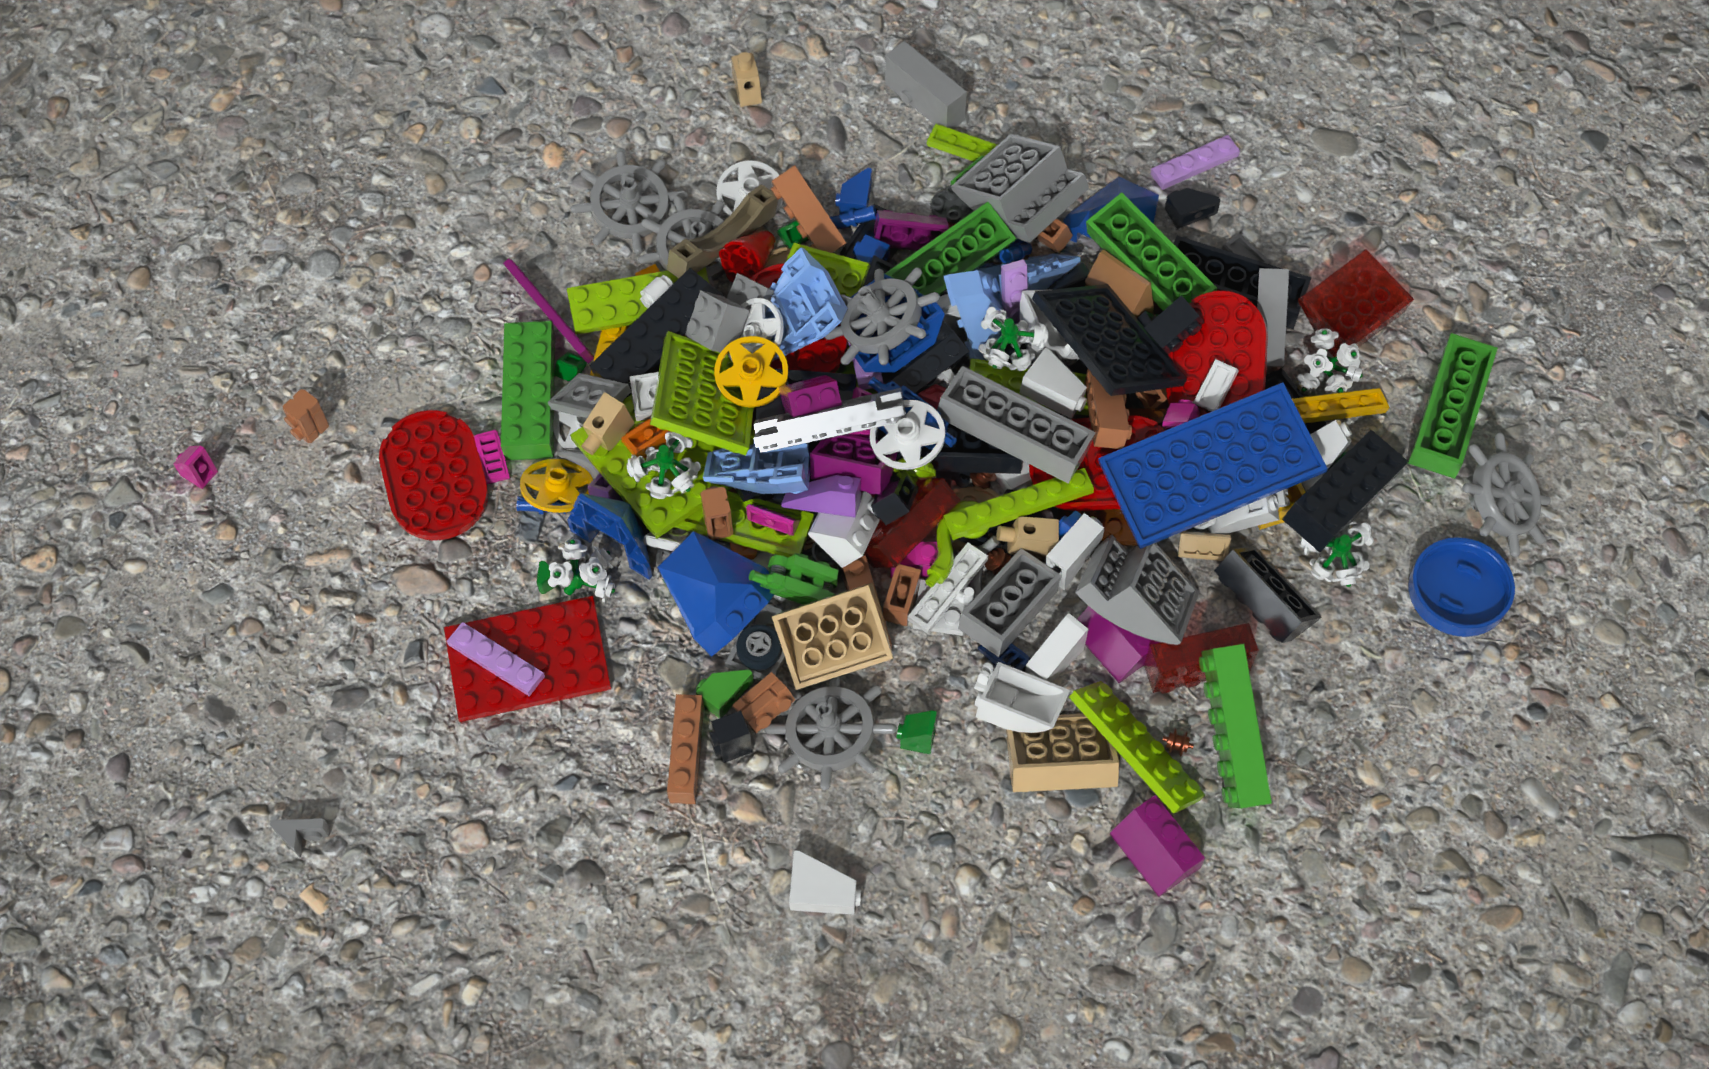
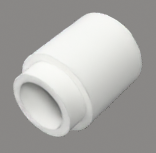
[640,275,673,308]

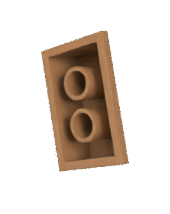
[1085,250,1154,318]

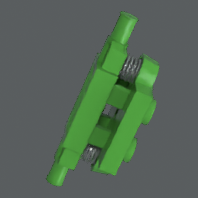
[749,553,839,605]

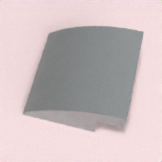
[951,134,1089,243]
[1075,535,1199,645]

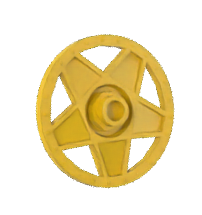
[714,336,788,408]
[520,459,593,513]

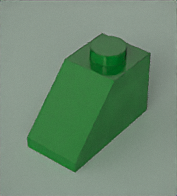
[896,710,937,755]

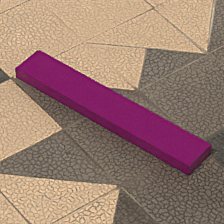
[503,259,594,364]

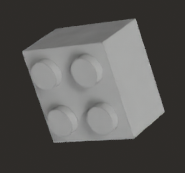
[685,290,750,355]

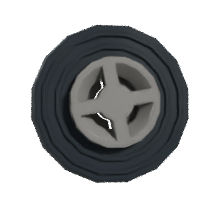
[736,624,782,670]

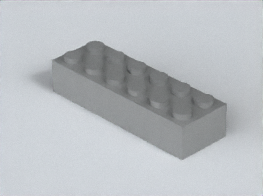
[937,366,1096,484]

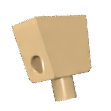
[731,52,762,107]
[581,392,635,455]
[996,517,1059,561]

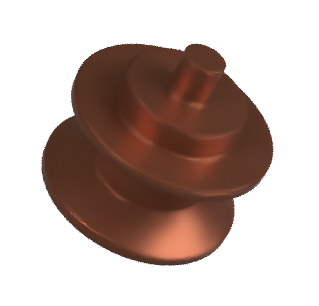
[970,473,997,489]
[985,548,1011,575]
[1162,728,1194,757]

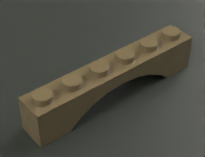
[667,184,778,278]

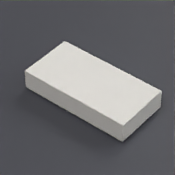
[1193,359,1239,412]

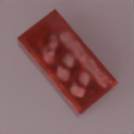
[863,478,960,568]
[1144,623,1259,693]

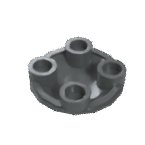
[930,185,974,224]

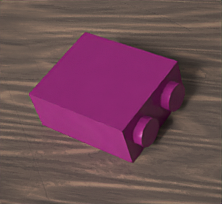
[779,375,842,418]

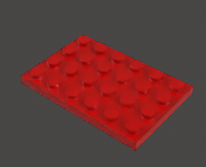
[444,596,611,722]

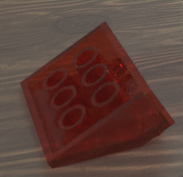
[1298,249,1414,357]

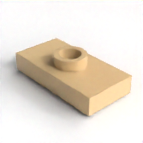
[1178,531,1231,561]

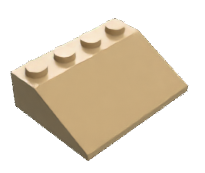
[772,583,894,690]
[1006,713,1119,792]

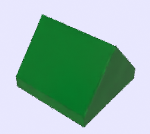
[536,561,558,594]

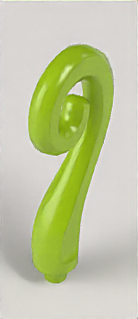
[925,501,989,587]

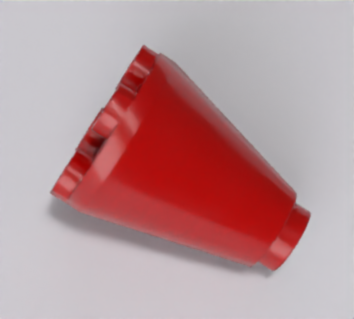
[719,230,775,282]

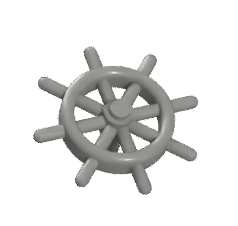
[571,151,688,254]
[638,196,752,289]
[825,268,940,366]
[1462,432,1551,557]
[764,676,897,790]

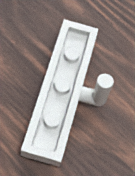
[908,543,988,634]

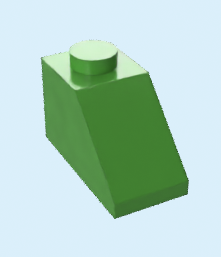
[696,669,754,718]

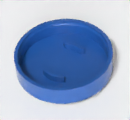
[1408,537,1515,637]

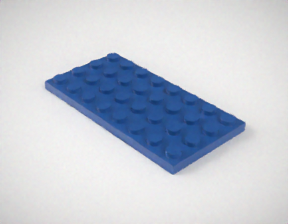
[1098,383,1328,549]

